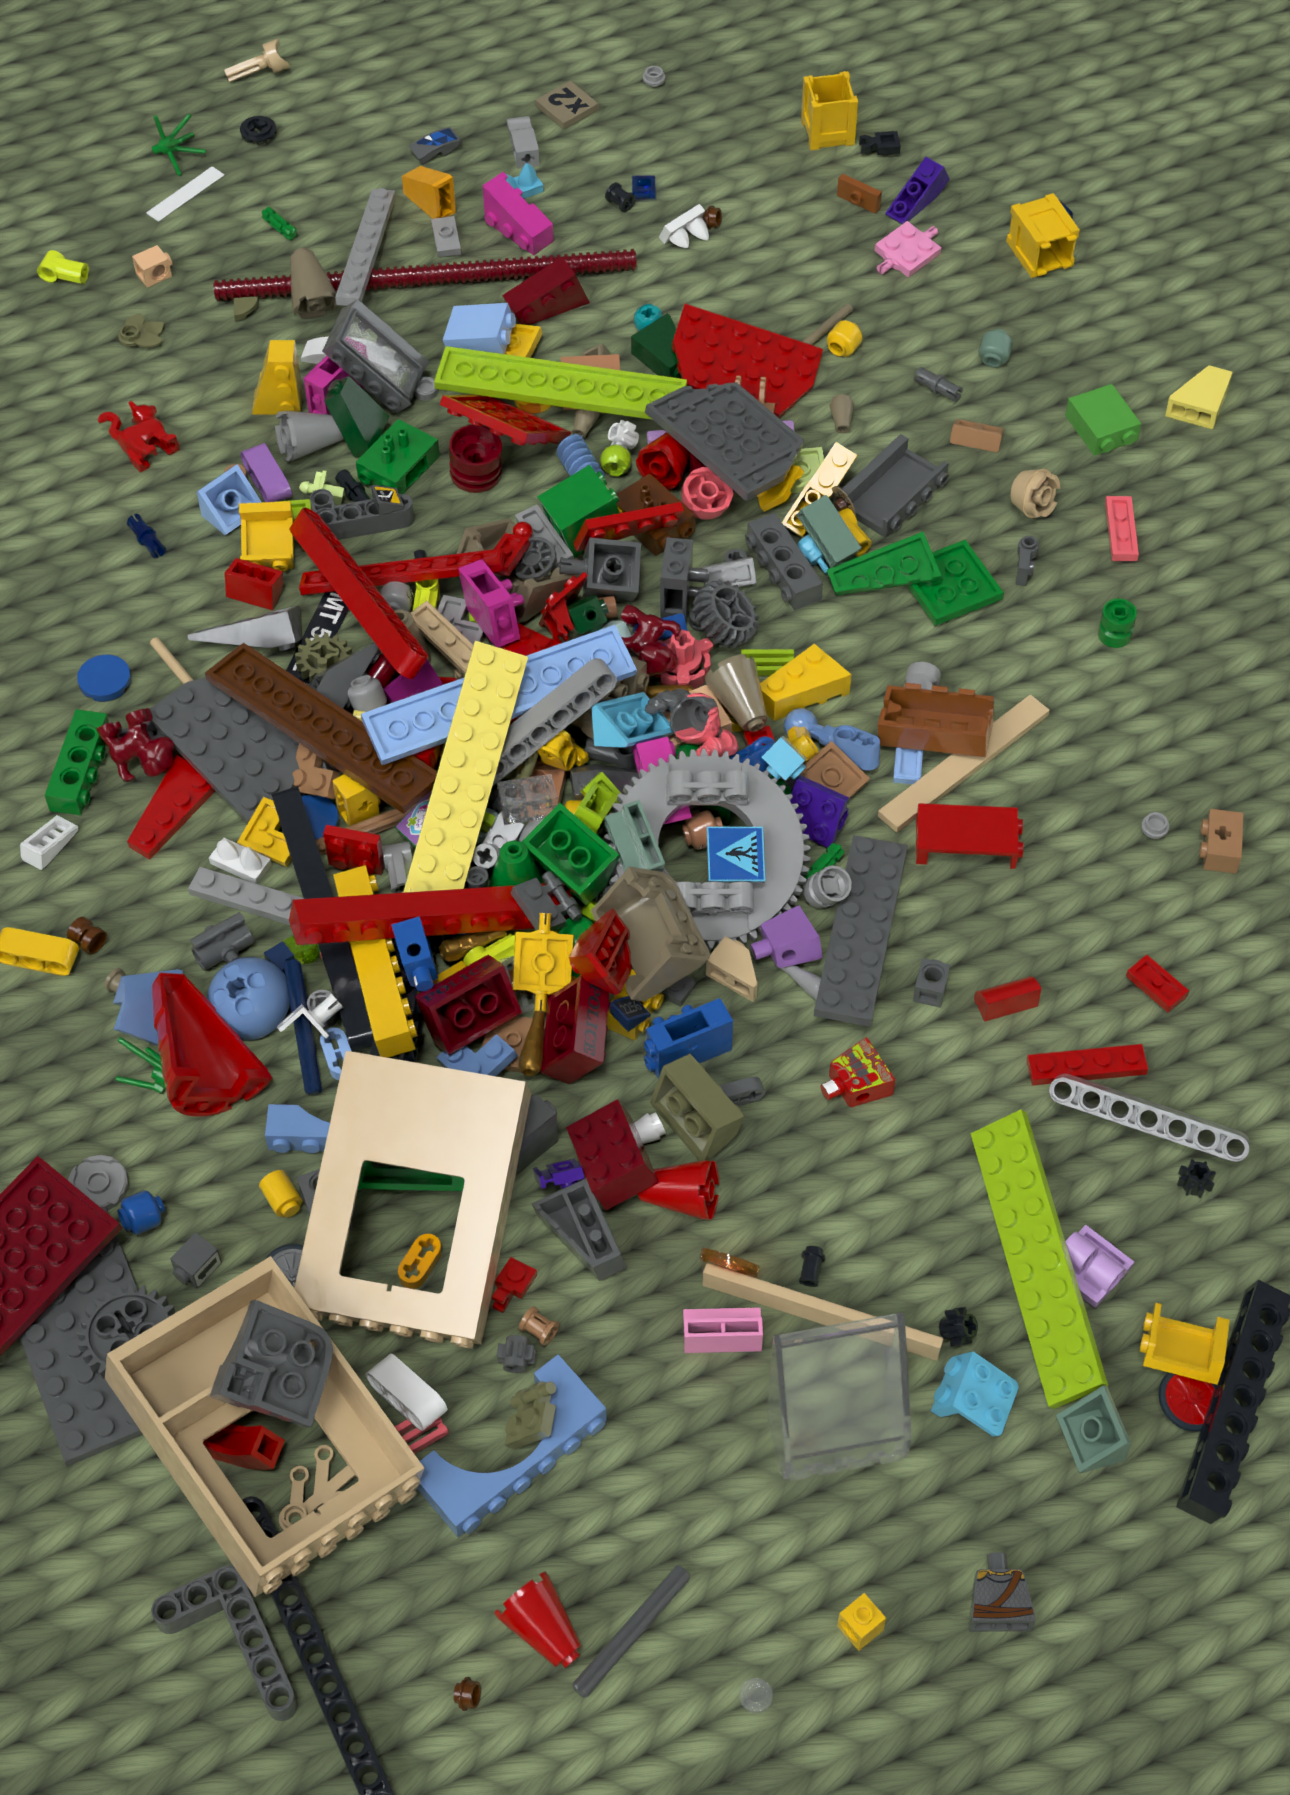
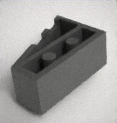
[531,1179,627,1281]

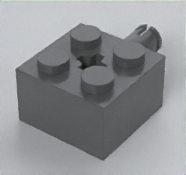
[559,538,641,602]

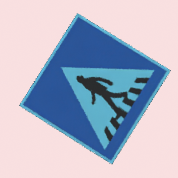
[706,827,765,882]

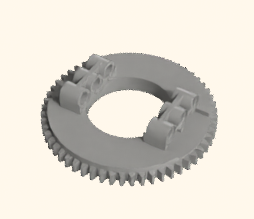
[603,749,810,952]

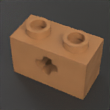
[1199,809,1244,874]

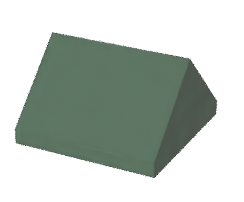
[1056,1385,1131,1473]

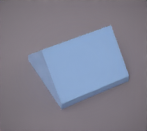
[197,464,261,535]

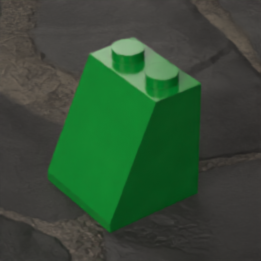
[537,465,620,558]

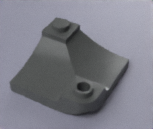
[210,1300,333,1428]

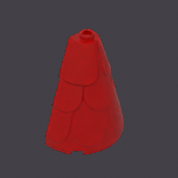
[151,973,273,1117]

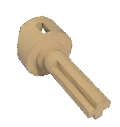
[224,38,290,83]

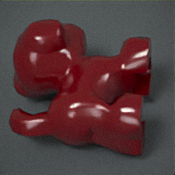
[621,605,681,678]
[96,708,174,782]

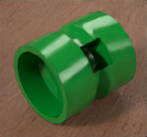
[1098,598,1137,648]

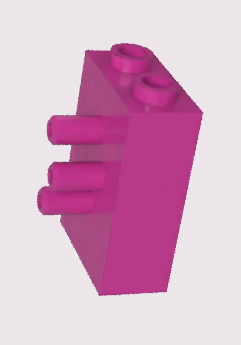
[303,337,367,415]
[458,559,524,648]

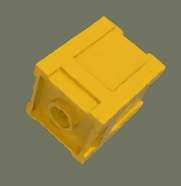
[801,71,858,151]
[1006,193,1080,278]

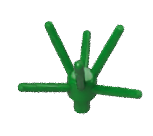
[152,114,206,176]

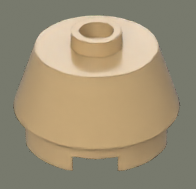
[1011,469,1061,518]

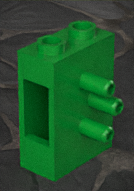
[356,419,440,494]

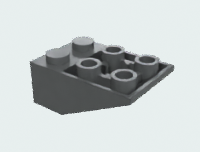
[309,642,381,710]

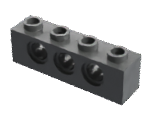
[745,512,823,610]

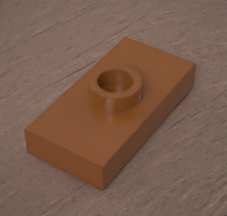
[837,173,882,214]

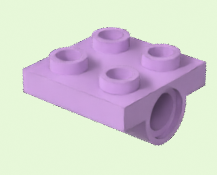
[1065,1225,1134,1308]

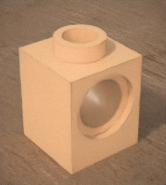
[132,245,173,288]

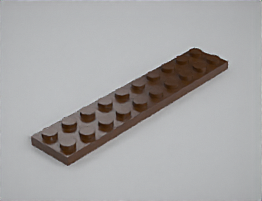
[205,642,437,814]

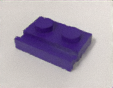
[533,1158,584,1188]

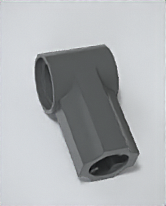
[585,737,637,770]

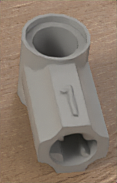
[382,842,412,893]

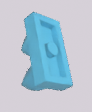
[506,163,544,199]

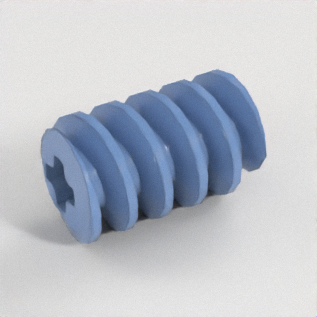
[557,434,605,477]

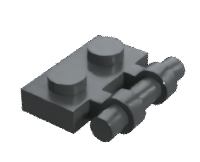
[511,871,582,931]

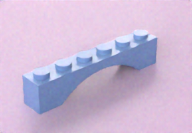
[265,1104,330,1153]

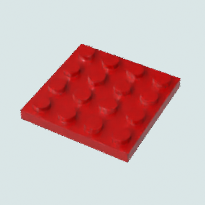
[440,395,571,446]

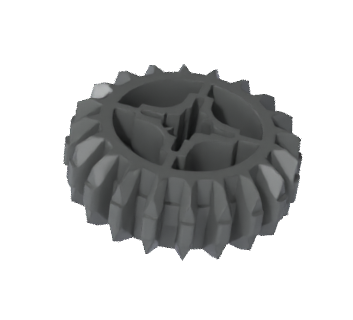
[692,579,759,649]

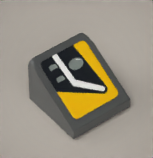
[371,485,404,515]

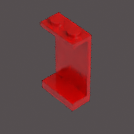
[916,803,1023,869]

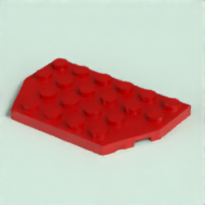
[671,303,823,418]

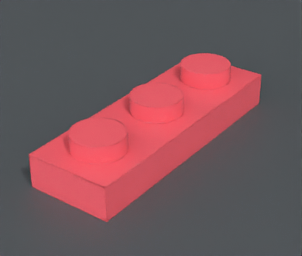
[1105,496,1139,561]

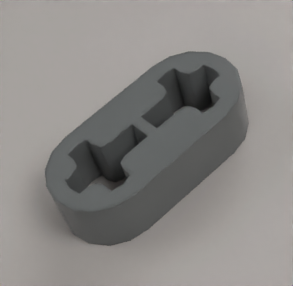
[720,1077,765,1107]

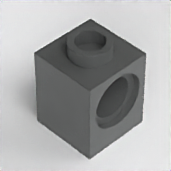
[913,958,950,1008]

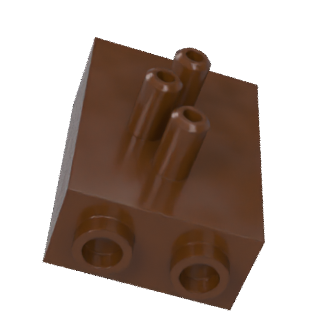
[616,473,695,556]

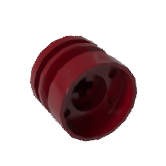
[449,424,502,493]

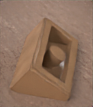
[950,419,1004,452]

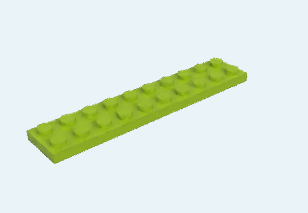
[434,346,687,420]
[970,1109,1108,1409]

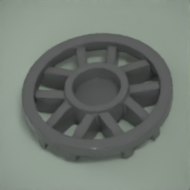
[512,537,557,581]

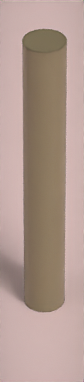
[802,303,853,345]

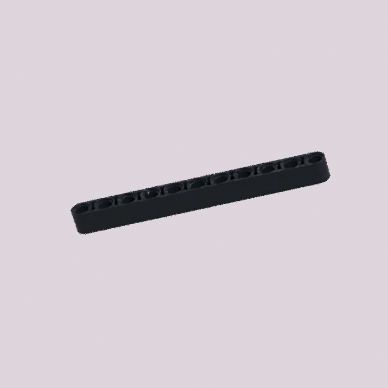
[271,786,374,1052]
[242,1496,394,1795]

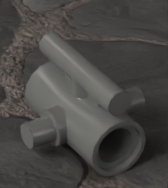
[190,912,254,971]

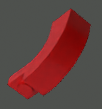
[203,1424,285,1470]

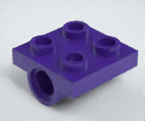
[790,775,849,847]

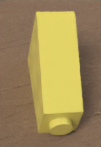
[1165,365,1233,429]

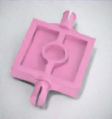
[874,221,941,278]

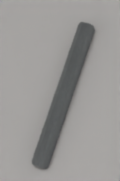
[573,1565,690,1698]

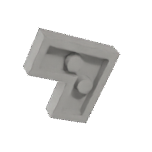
[437,595,485,645]

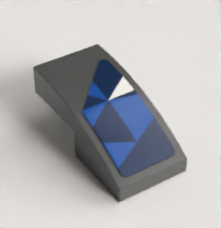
[409,127,462,165]

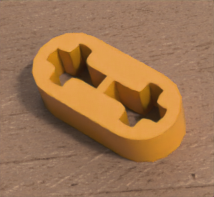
[398,1234,442,1289]

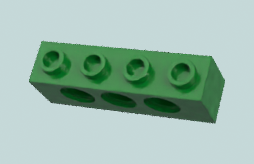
[44,709,109,816]

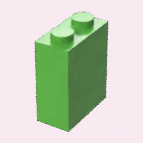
[1065,384,1141,456]

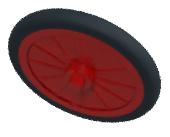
[1159,1372,1215,1431]

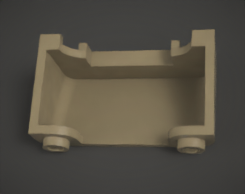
[457,518,577,624]
[591,867,710,1001]

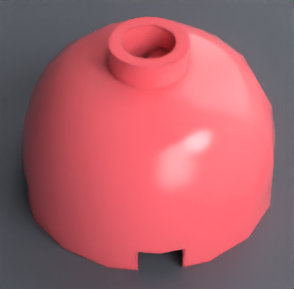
[681,467,733,520]

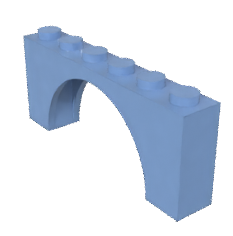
[417,1355,607,1537]

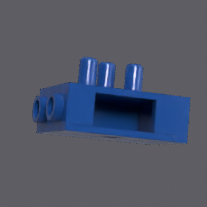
[643,998,733,1079]

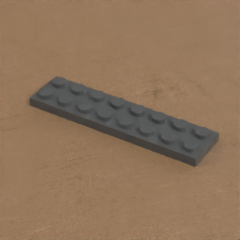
[814,835,908,1027]

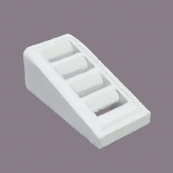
[20,815,78,870]

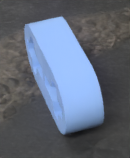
[320,1027,351,1080]

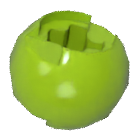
[600,444,631,476]

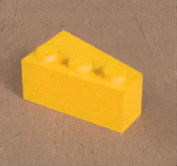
[252,340,303,415]
[760,644,852,721]

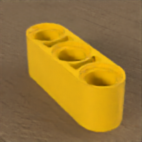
[0,927,79,976]

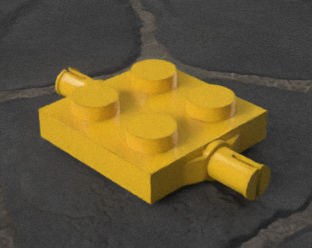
[512,913,573,1011]

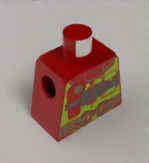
[820,1037,896,1107]

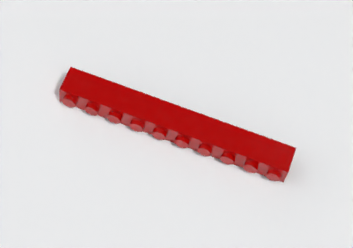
[289,883,572,945]

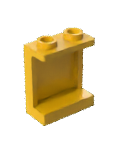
[239,501,294,571]
[1139,1303,1230,1385]

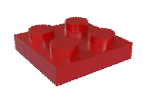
[323,825,385,876]

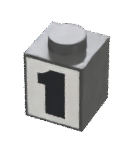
[170,1232,222,1289]

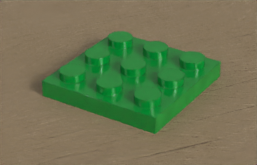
[907,540,1004,626]

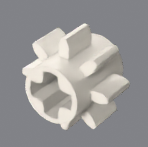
[608,420,639,450]

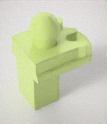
[299,470,344,506]

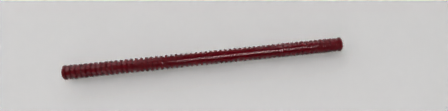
[213,249,637,302]

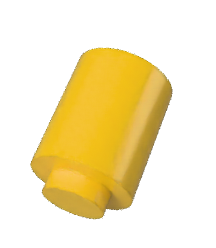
[259,1170,303,1218]

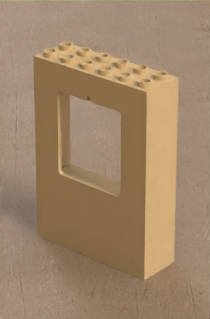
[294,1051,531,1349]
[105,1256,424,1597]

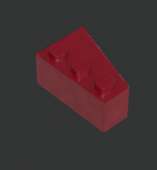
[502,256,590,325]

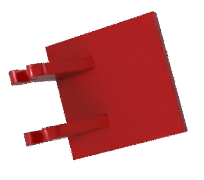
[539,572,588,643]

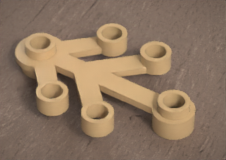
[279,1445,355,1530]

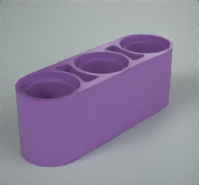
[240,443,292,502]

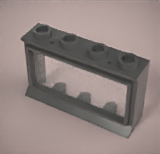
[322,299,430,414]

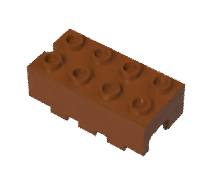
[878,683,994,757]

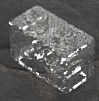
[497,774,558,825]

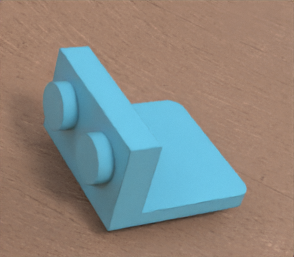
[931,1351,1019,1437]

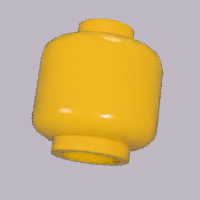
[827,320,863,357]

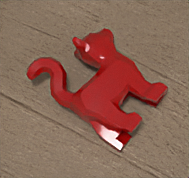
[97,401,179,473]

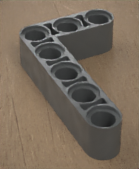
[151,1565,298,1721]

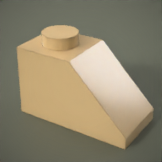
[706,936,757,1002]

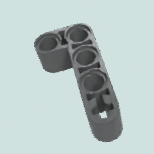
[310,489,414,540]

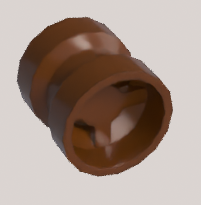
[67,916,107,955]

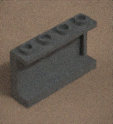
[842,434,949,538]

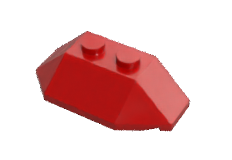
[568,908,631,995]

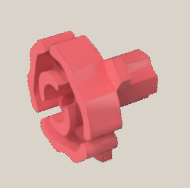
[654,630,713,689]

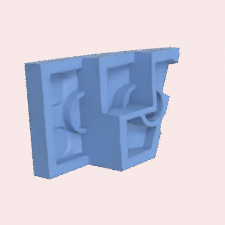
[113,969,183,1046]

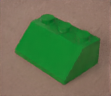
[522,803,620,906]

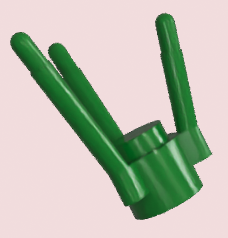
[115,1037,166,1094]

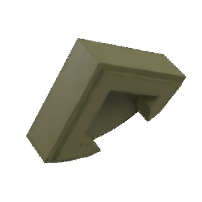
[234,296,259,321]

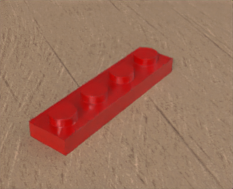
[1026,1044,1148,1086]

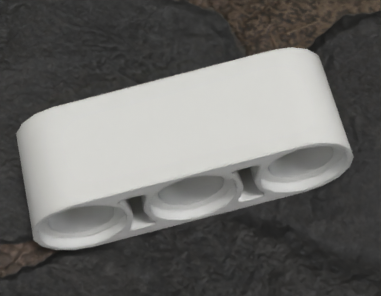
[365,1353,448,1431]

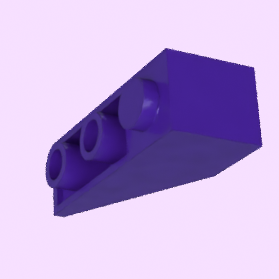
[885,157,950,224]

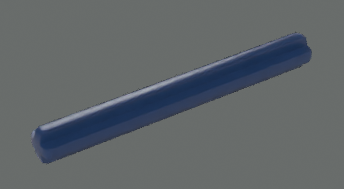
[284,959,322,1096]

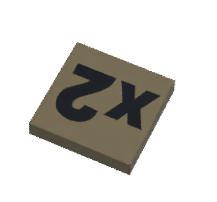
[535,81,599,129]

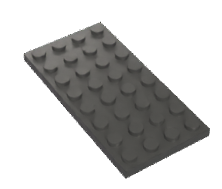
[19,1207,143,1466]

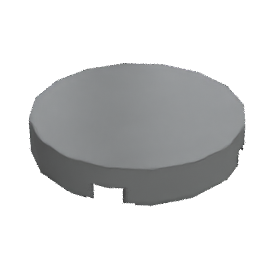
[68,1155,129,1211]

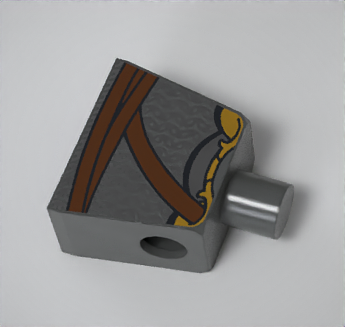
[969,1552,1036,1632]

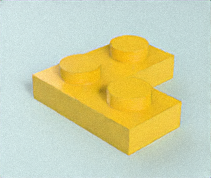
[237,796,291,867]

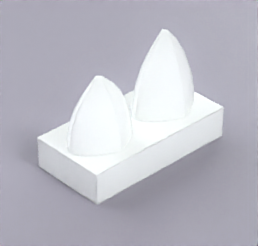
[659,204,709,248]
[209,838,272,884]

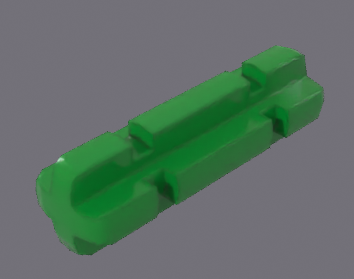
[261,207,298,240]
[803,843,844,880]

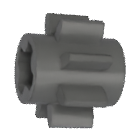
[497,1335,536,1373]

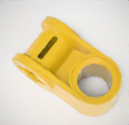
[537,730,577,771]

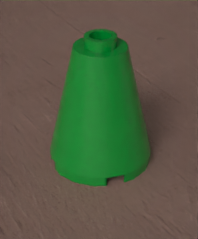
[489,840,544,887]

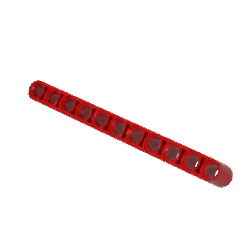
[289,507,429,680]

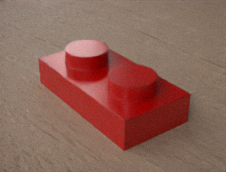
[1126,955,1189,1012]

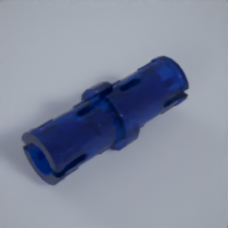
[127,514,166,558]

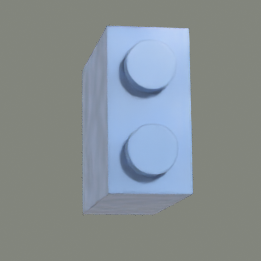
[443,303,516,354]

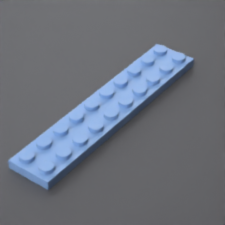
[361,625,637,765]

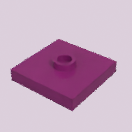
[383,660,443,703]

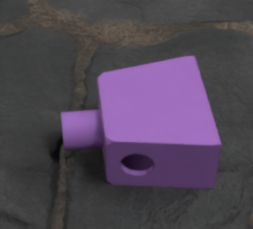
[750,905,823,968]

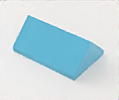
[592,692,675,747]

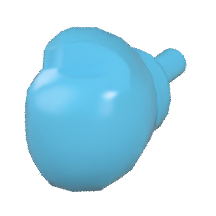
[797,534,829,575]

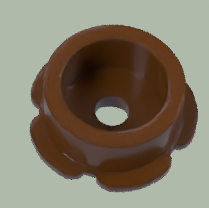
[703,206,722,229]
[454,1677,481,1711]

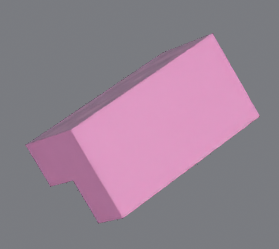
[683,1308,763,1353]

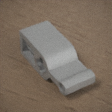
[507,116,540,169]

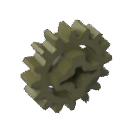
[295,633,352,683]

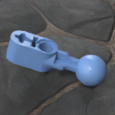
[783,708,880,770]

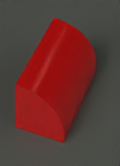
[224,558,283,611]
[974,976,1042,1022]

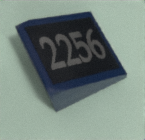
[610,996,651,1032]

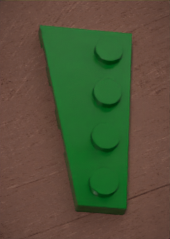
[827,531,943,596]

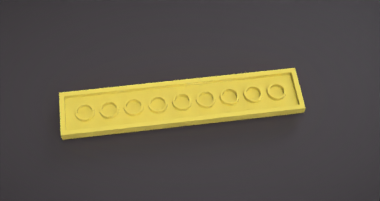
[403,641,528,893]

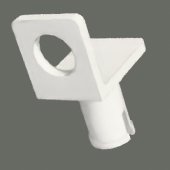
[277,994,343,1039]

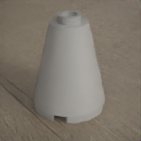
[275,411,344,461]

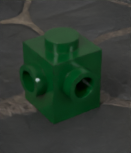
[567,594,609,634]

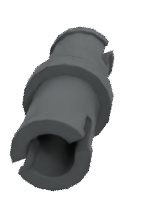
[914,367,963,402]

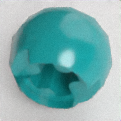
[633,304,663,331]

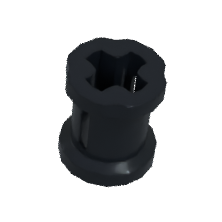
[605,182,636,213]

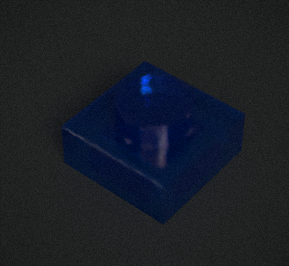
[632,176,656,199]

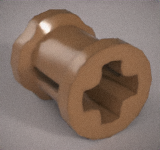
[518,1306,560,1346]

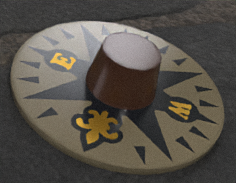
[831,486,856,517]

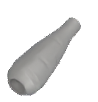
[780,965,821,1000]

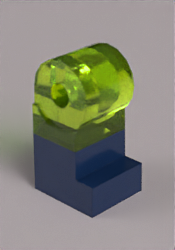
[264,935,318,975]

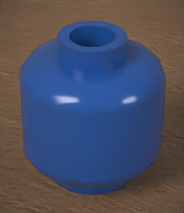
[117,1190,165,1235]

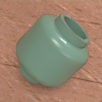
[978,329,1013,367]

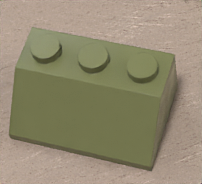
[650,1054,744,1161]

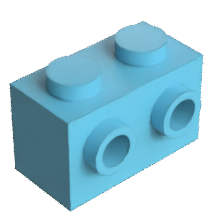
[762,736,807,780]

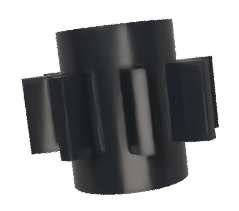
[1177,1159,1216,1198]
[939,1307,978,1347]

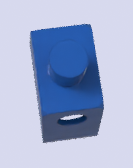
[392,916,438,992]

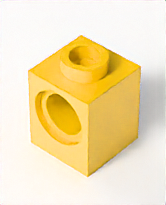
[837,1593,886,1651]

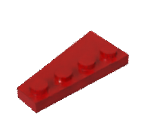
[574,502,684,552]
[127,755,215,860]

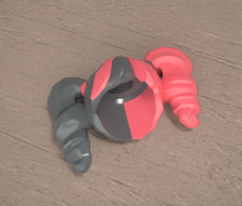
[645,688,739,757]

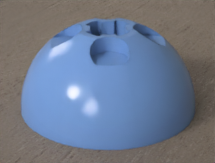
[207,957,290,1041]

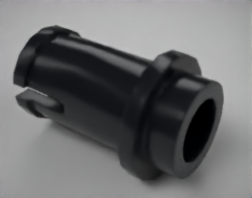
[799,1246,826,1287]

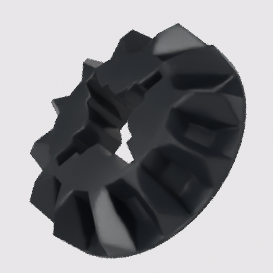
[240,116,277,145]

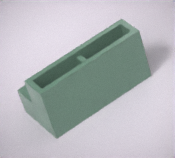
[796,495,861,568]
[604,800,665,872]

